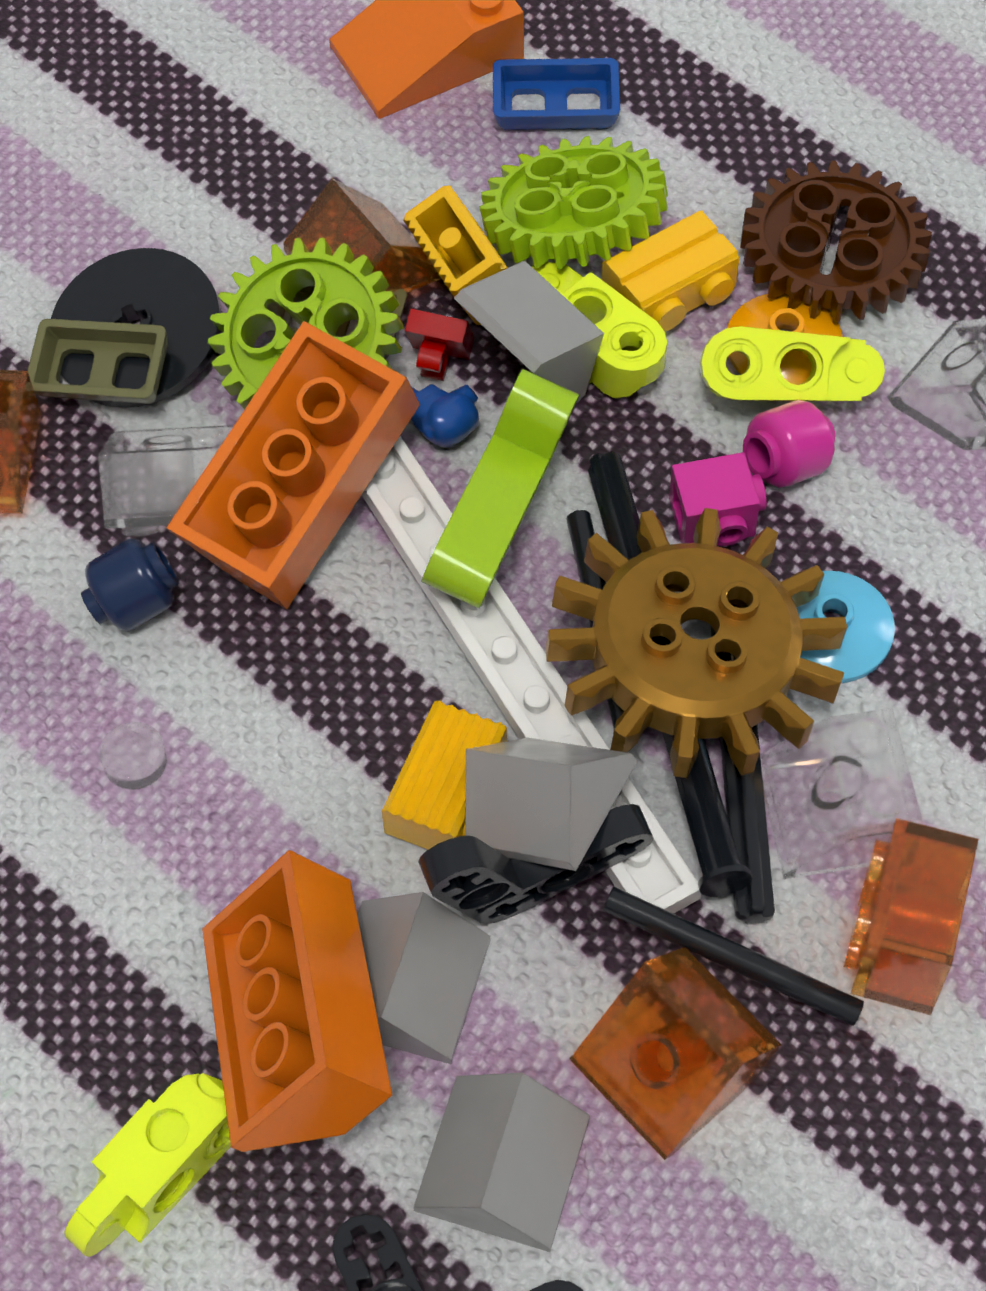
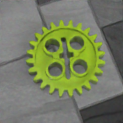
[479,136,668,269]
[208,238,404,410]

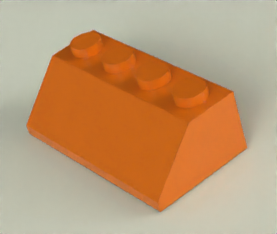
[166,321,420,609]
[202,850,392,1152]

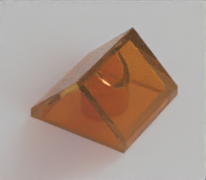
[283,178,442,293]

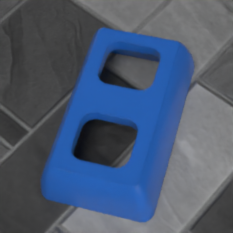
[493,58,620,130]

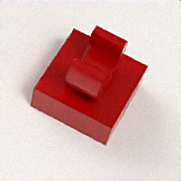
[405,308,475,381]

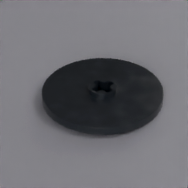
[51,248,222,408]

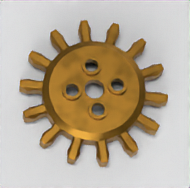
[545,508,847,778]

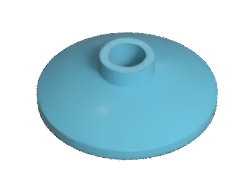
[796,571,895,683]

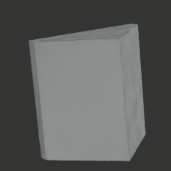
[454,260,604,403]
[465,738,637,871]
[357,892,490,1064]
[413,1073,590,1252]

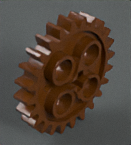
[740,160,932,322]

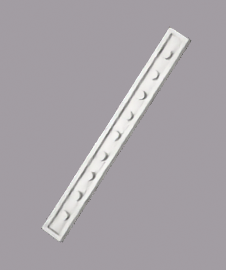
[362,436,701,913]

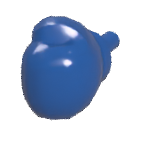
[411,384,479,448]

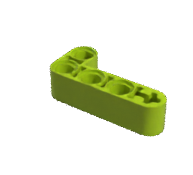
[421,369,579,609]

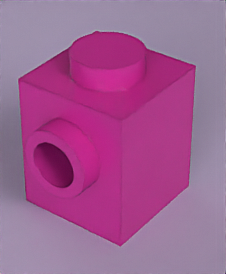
[669,452,767,546]

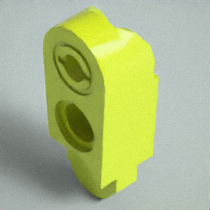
[531,262,667,398]
[700,326,885,401]
[64,1073,231,1257]

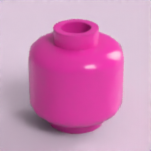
[743,400,836,488]

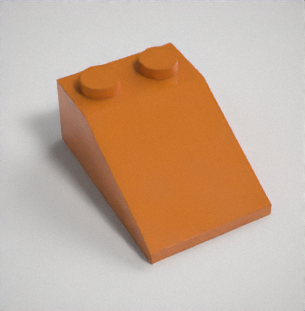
[329,0,524,119]

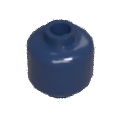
[81,538,179,632]

